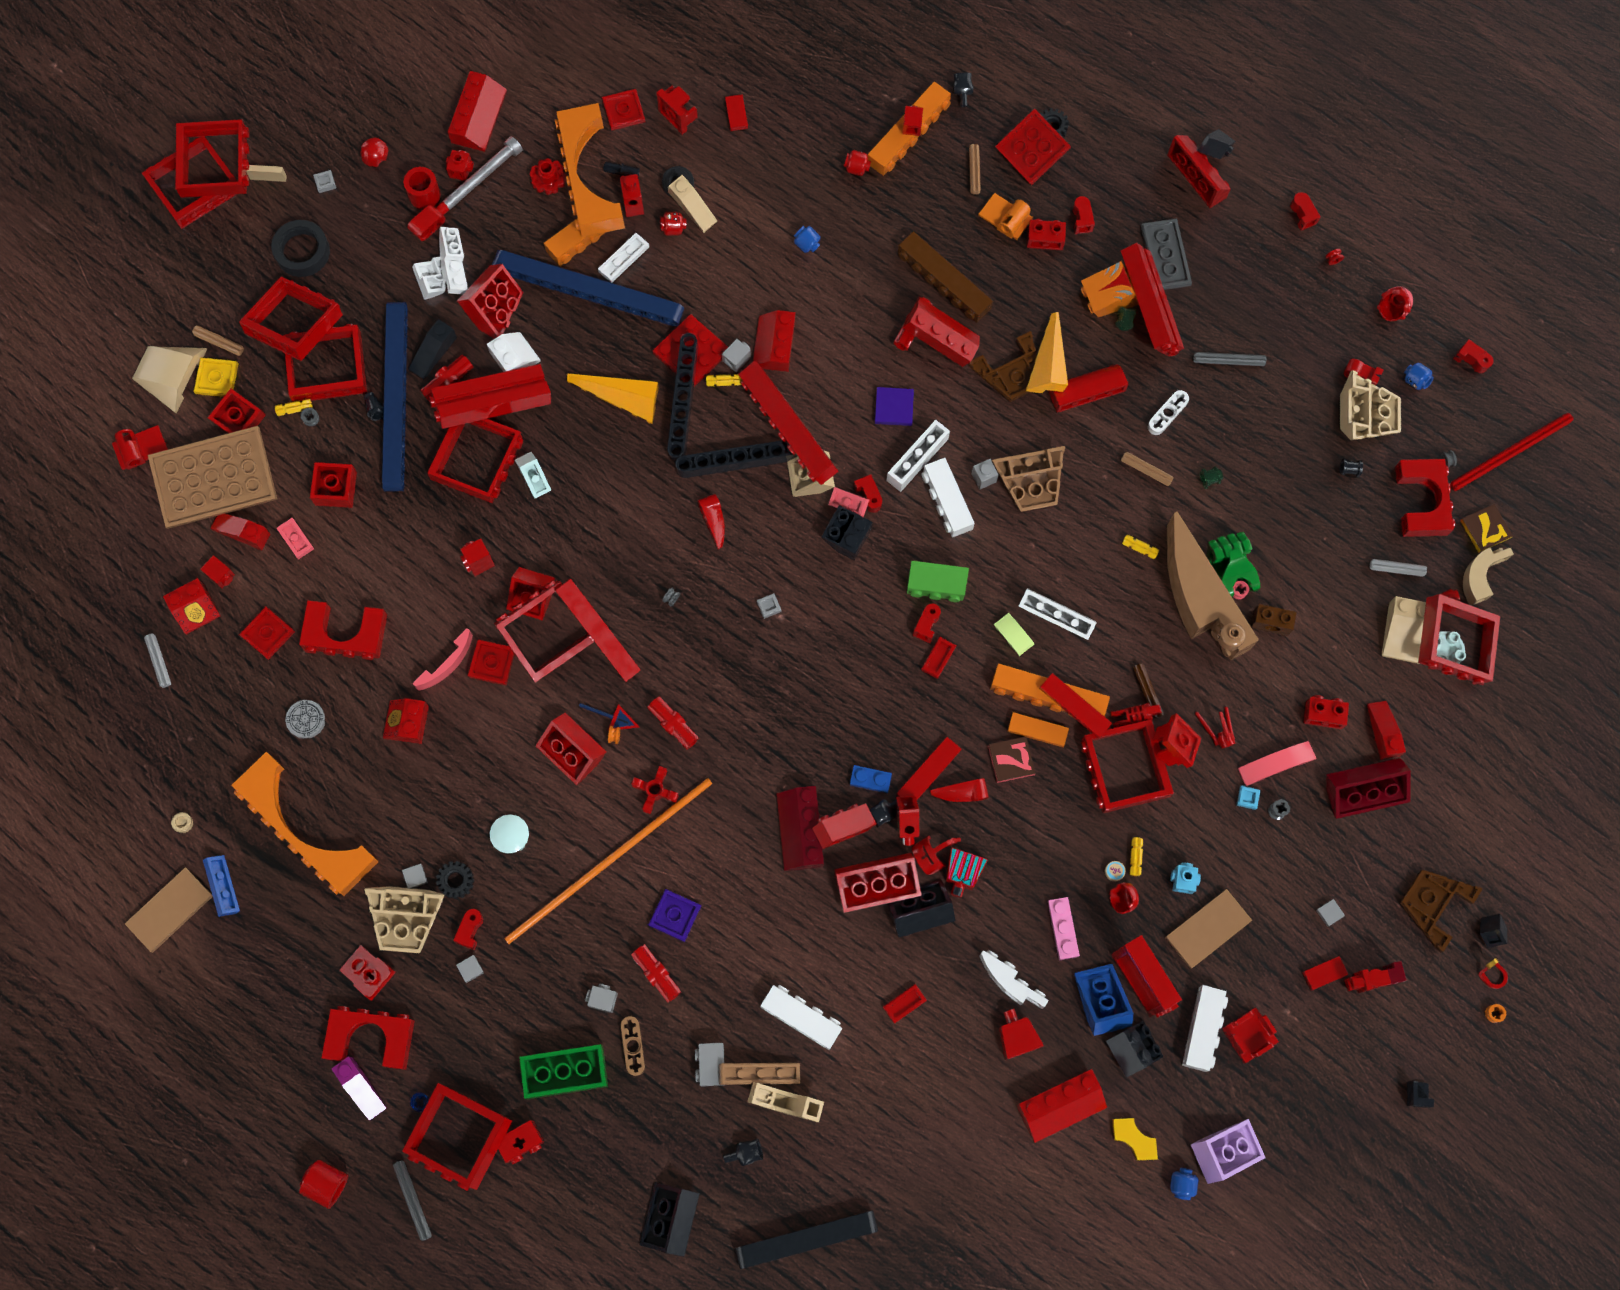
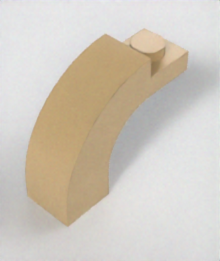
[1463,548,1514,606]
[748,1082,824,1122]

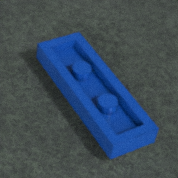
[203,855,240,917]

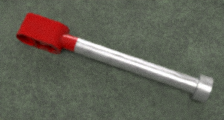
[408,136,523,241]

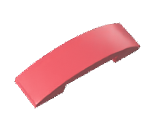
[412,628,473,691]
[1238,741,1317,786]

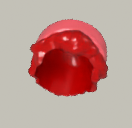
[1377,286,1413,321]

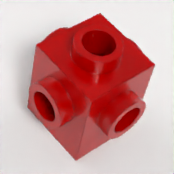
[446,150,474,181]

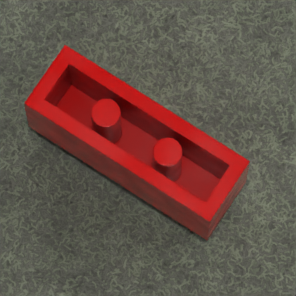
[812,803,877,849]

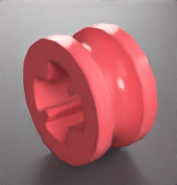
[1233,581,1249,600]

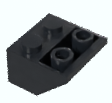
[821,505,873,561]
[1106,1021,1163,1078]

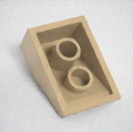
[1382,596,1426,664]

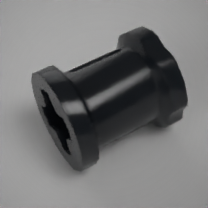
[1340,458,1363,477]

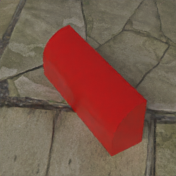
[1048,364,1128,413]

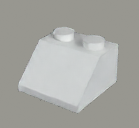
[487,332,541,372]

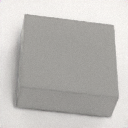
[313,170,336,193]
[757,593,781,619]
[402,864,428,889]
[1316,899,1345,927]
[456,955,484,983]

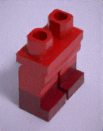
[1345,961,1407,993]

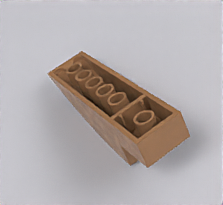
[1167,512,1259,660]

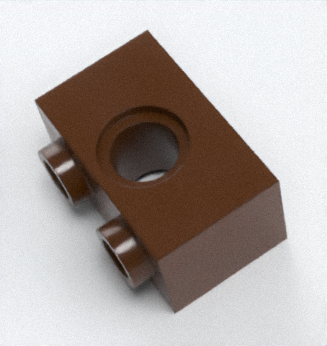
[1251,604,1297,636]

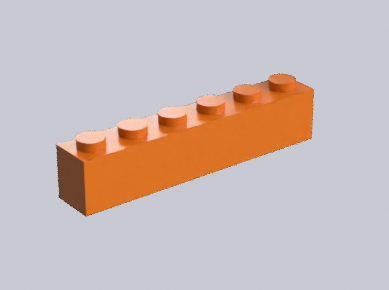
[868,81,951,176]
[990,663,1110,717]

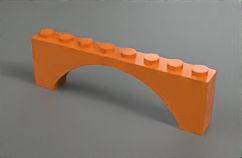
[555,103,625,237]
[231,752,379,896]

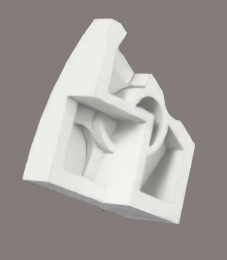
[412,257,446,300]

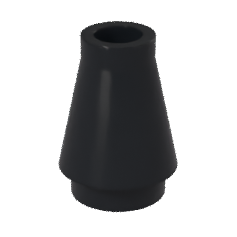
[364,392,384,421]

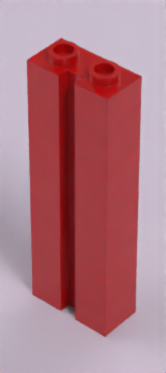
[1121,243,1184,356]
[429,364,551,429]

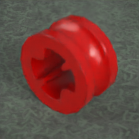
[1325,249,1344,265]

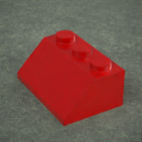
[753,310,796,372]
[536,713,607,785]

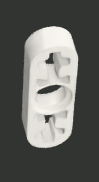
[1148,390,1189,435]

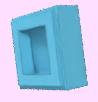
[1237,786,1260,810]

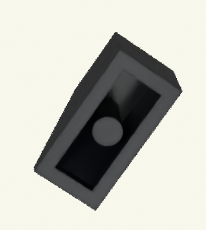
[1197,129,1236,159]

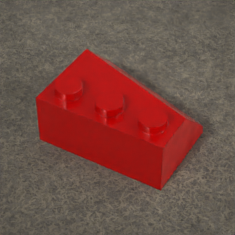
[457,264,524,339]

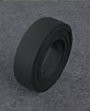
[662,166,694,198]

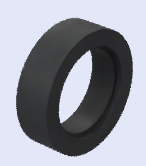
[271,220,330,277]

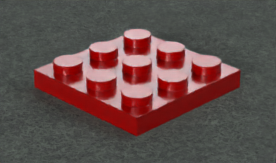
[995,109,1071,186]
[653,314,728,387]

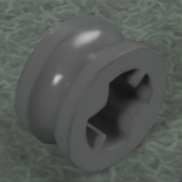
[301,408,319,427]
[1440,450,1457,468]
[662,587,680,607]

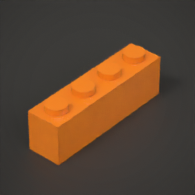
[544,218,606,266]

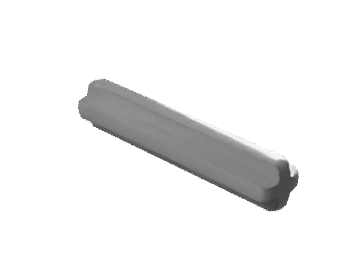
[1370,559,1427,577]
[144,634,171,688]

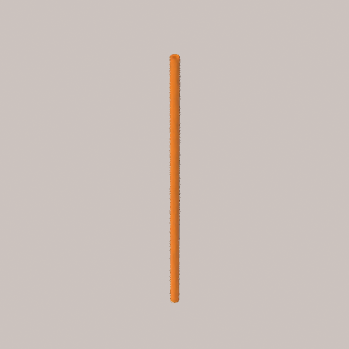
[504,778,712,944]

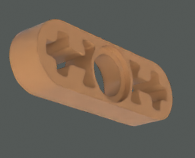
[621,1016,645,1076]

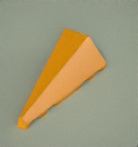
[1026,312,1068,393]
[567,374,659,424]

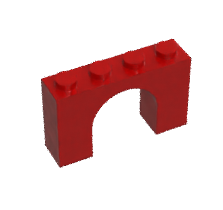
[1395,459,1455,537]
[299,600,387,660]
[322,1006,415,1070]

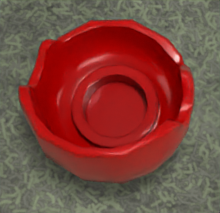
[361,138,389,167]
[1110,882,1139,914]

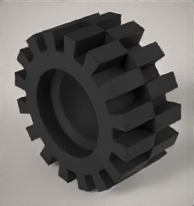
[1040,108,1069,138]
[436,861,474,899]

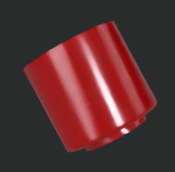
[403,167,441,209]
[299,1160,348,1209]

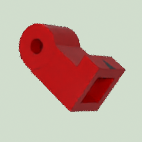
[1290,192,1321,231]
[1073,196,1095,234]
[1453,339,1493,373]
[1343,359,1384,386]
[853,474,882,513]
[913,603,941,643]
[453,909,484,950]

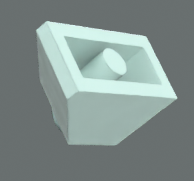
[515,452,551,498]

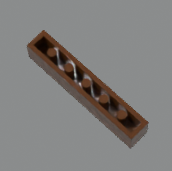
[898,231,993,323]

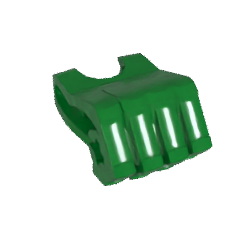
[1206,532,1260,597]

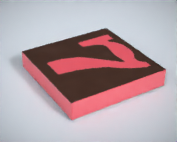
[988,737,1036,783]

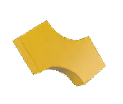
[1112,1118,1158,1160]

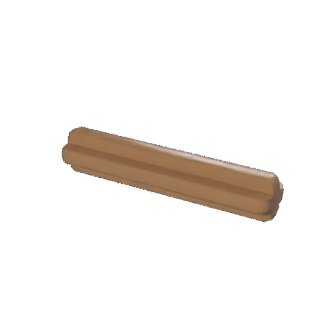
[969,144,981,194]
[192,326,244,356]
[1121,452,1174,486]

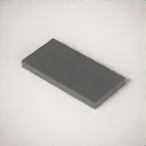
[1141,218,1192,290]

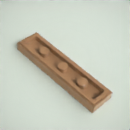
[719,1063,800,1085]

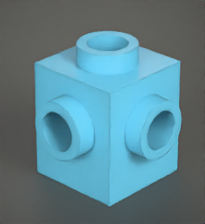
[1170,863,1201,894]

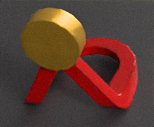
[1478,958,1508,989]

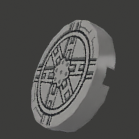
[285,700,325,739]

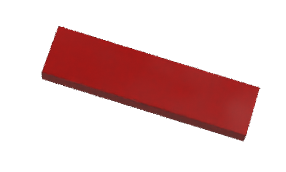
[1039,673,1112,739]
[896,737,962,800]

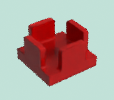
[657,85,698,135]
[1153,713,1202,768]
[1222,1007,1279,1064]

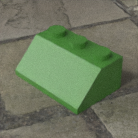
[907,561,969,602]

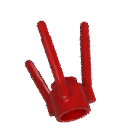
[1195,707,1236,749]

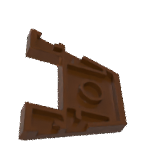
[968,331,1037,402]
[1400,870,1482,953]

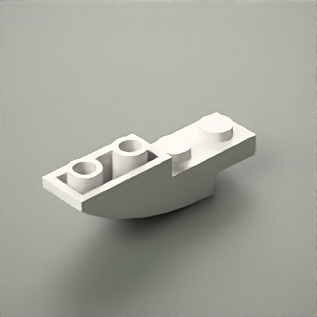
[439,227,468,294]
[980,950,1049,1009]

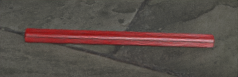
[1450,413,1574,491]

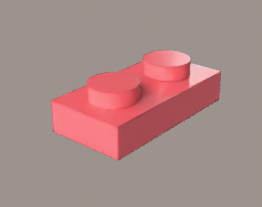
[828,487,869,517]
[277,518,314,560]

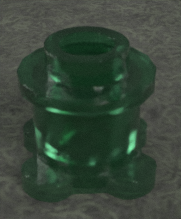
[1115,307,1137,331]
[1199,466,1223,489]

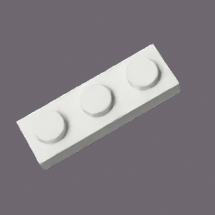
[598,233,649,283]

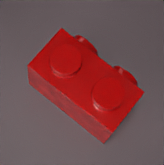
[1027,219,1066,250]
[460,538,495,576]
[1303,695,1349,730]

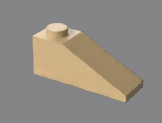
[668,175,717,233]

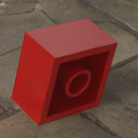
[208,388,266,434]
[310,462,357,508]

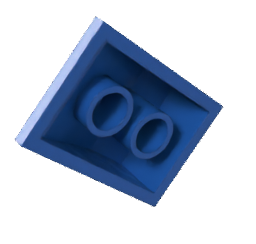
[1074,964,1134,1036]

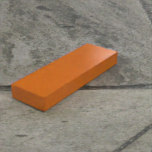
[1007,712,1069,748]

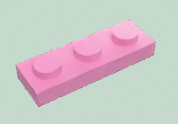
[1048,897,1080,960]

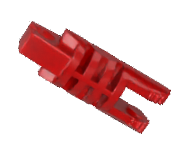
[1111,703,1162,728]

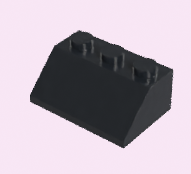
[887,879,956,938]
[639,1182,700,1257]

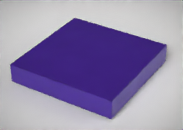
[875,387,914,426]
[649,889,701,942]

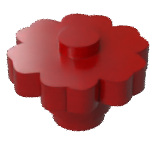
[530,158,566,195]

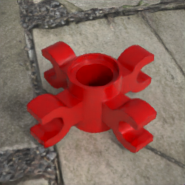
[631,766,679,814]

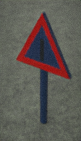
[579,703,640,731]

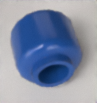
[794,226,821,253]
[1404,363,1433,390]
[1170,1168,1199,1200]

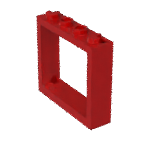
[175,120,249,197]
[142,136,238,229]
[239,277,343,361]
[283,324,367,402]
[427,419,523,503]
[494,580,594,683]
[1418,594,1500,685]
[1081,719,1174,813]
[1111,935,1182,1018]
[402,1083,512,1191]

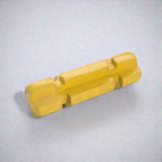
[706,374,742,386]
[275,399,313,416]
[1122,535,1159,559]
[1130,837,1143,876]

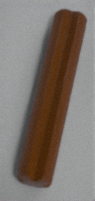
[1134,663,1164,718]

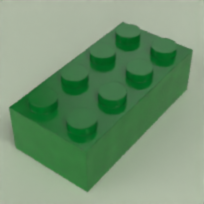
[520,1044,608,1099]

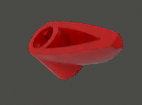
[697,494,725,549]
[930,778,989,802]

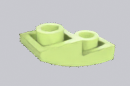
[994,613,1034,656]

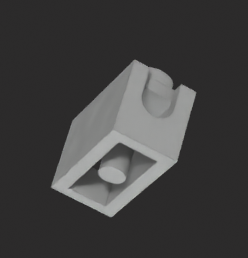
[695,1043,725,1087]

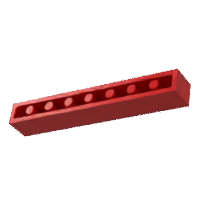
[738,360,839,485]

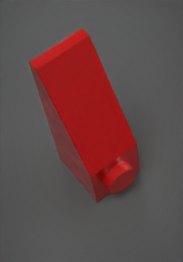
[210,514,271,551]
[1367,701,1406,760]

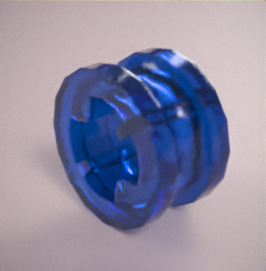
[410,1093,429,1112]

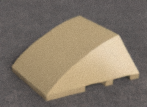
[132,346,207,413]
[1340,370,1401,440]
[364,887,445,953]

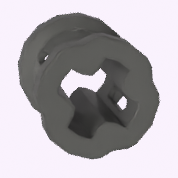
[1268,799,1290,820]

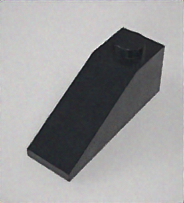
[409,319,457,380]

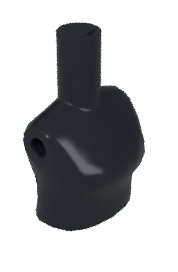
[953,73,973,107]
[869,799,897,828]
[723,1138,763,1166]

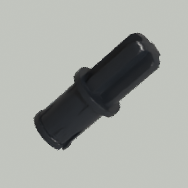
[603,162,640,177]

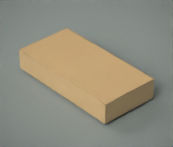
[247,165,287,182]

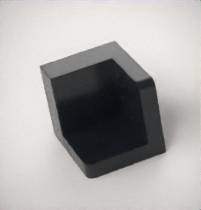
[1480,914,1507,948]
[1407,1081,1434,1108]

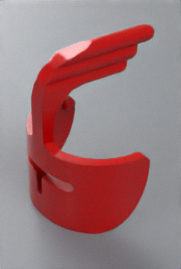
[912,835,961,875]

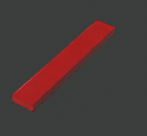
[555,579,640,682]

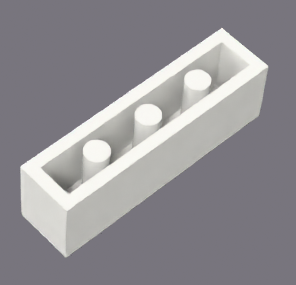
[886,420,950,492]
[922,458,975,537]
[1019,588,1097,640]
[761,985,842,1050]
[1182,985,1228,1072]

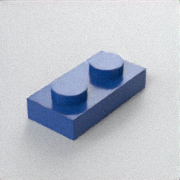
[850,765,892,793]

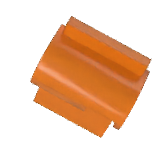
[978,193,1033,240]

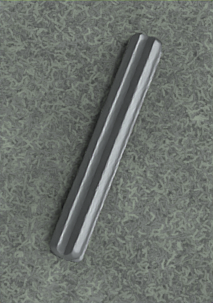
[1193,352,1267,366]
[393,1160,432,1241]

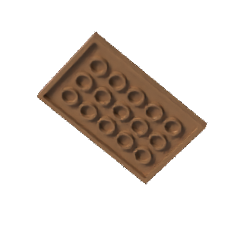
[148,426,278,529]

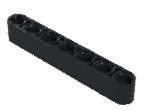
[667,333,698,462]
[675,440,798,478]
[735,1210,878,1269]

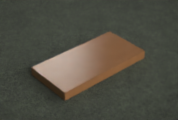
[125,867,213,953]
[1165,889,1252,969]

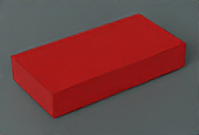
[725,94,748,131]
[921,637,957,679]
[1302,956,1348,991]
[882,984,927,1024]

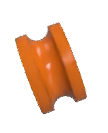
[608,726,620,744]
[1485,1004,1506,1023]

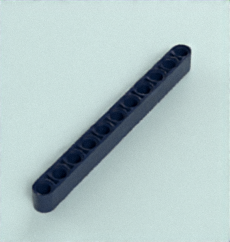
[492,250,684,326]
[382,302,408,492]

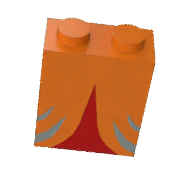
[1081,261,1139,317]

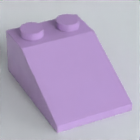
[1191,1119,1265,1184]

